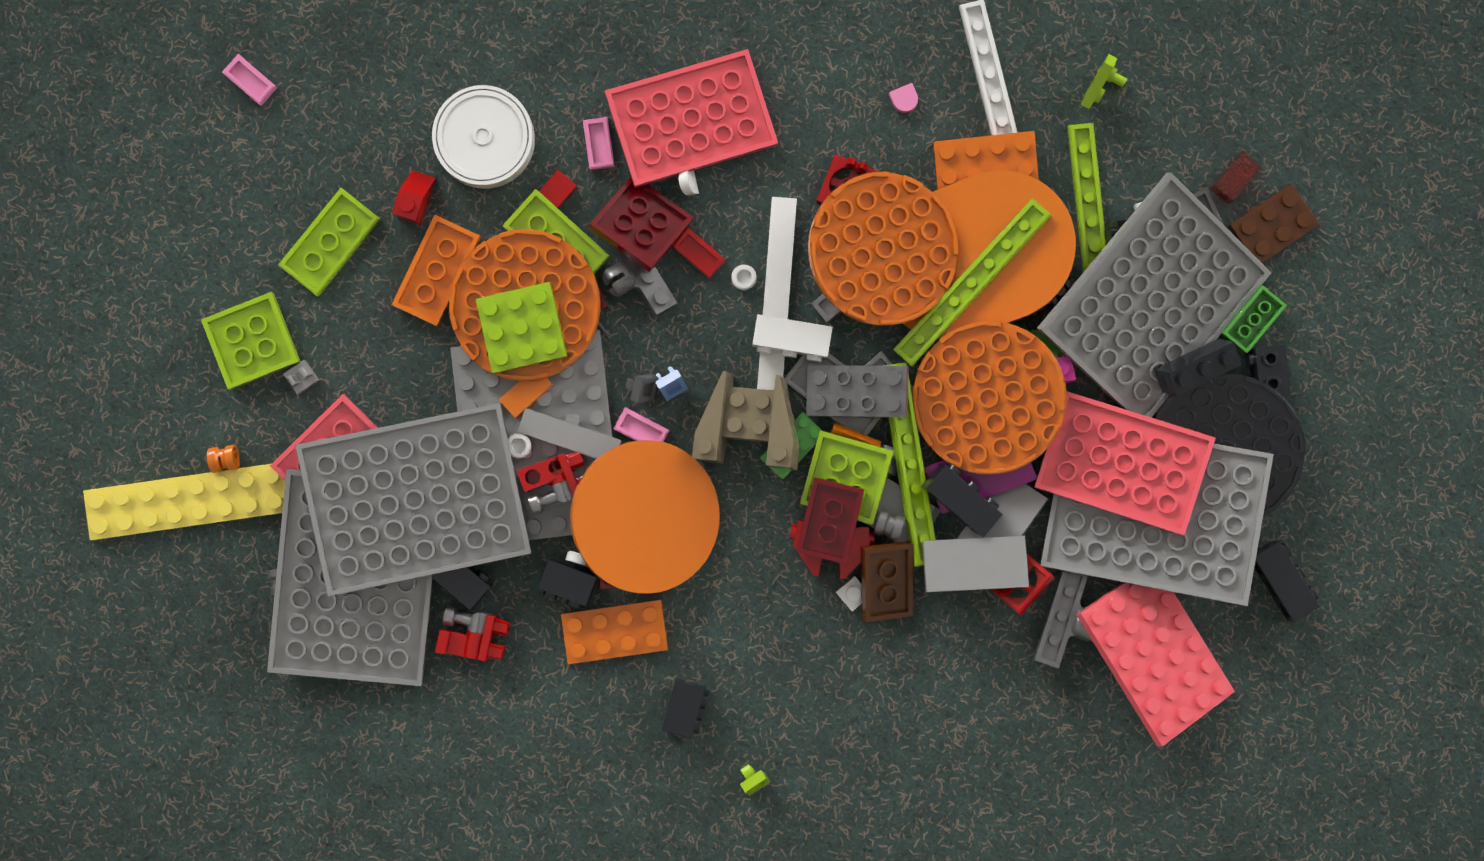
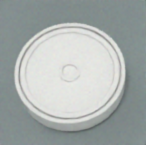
[432,85,535,189]

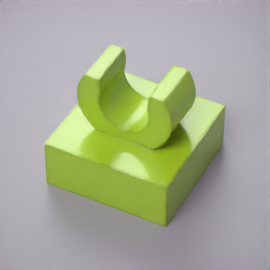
[740,764,771,796]

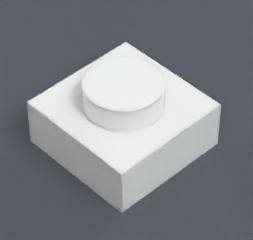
[836,576,862,611]

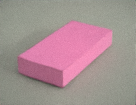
[222,54,277,106]
[583,117,615,171]
[614,407,670,442]

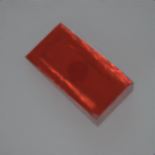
[1210,151,1261,205]

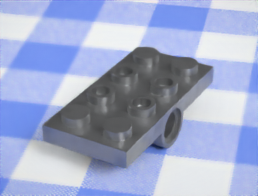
[806,365,909,418]

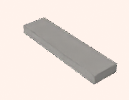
[517,408,622,459]

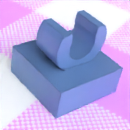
[656,367,688,401]

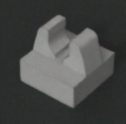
[283,360,320,395]

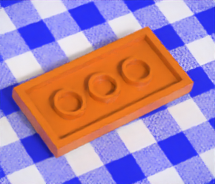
[934,131,1039,189]
[392,215,481,327]
[561,600,668,664]

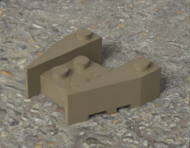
[692,371,800,471]

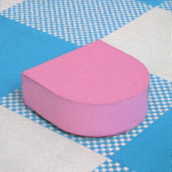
[888,83,918,113]

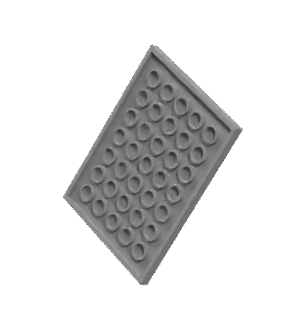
[1037,173,1271,418]
[450,330,613,540]
[295,403,532,596]
[1041,444,1274,606]
[267,469,433,686]

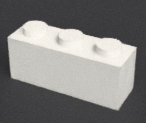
[752,314,833,362]

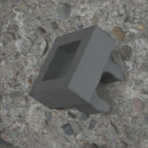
[625,374,659,403]

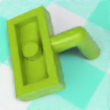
[1081,54,1127,109]

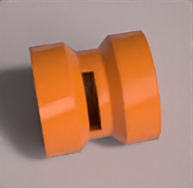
[207,445,240,473]

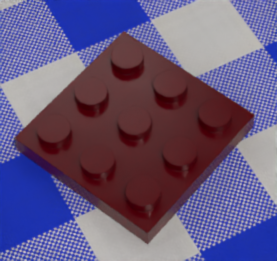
[588,177,694,273]

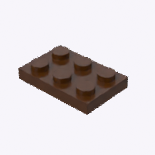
[1228,183,1320,263]
[861,541,913,622]

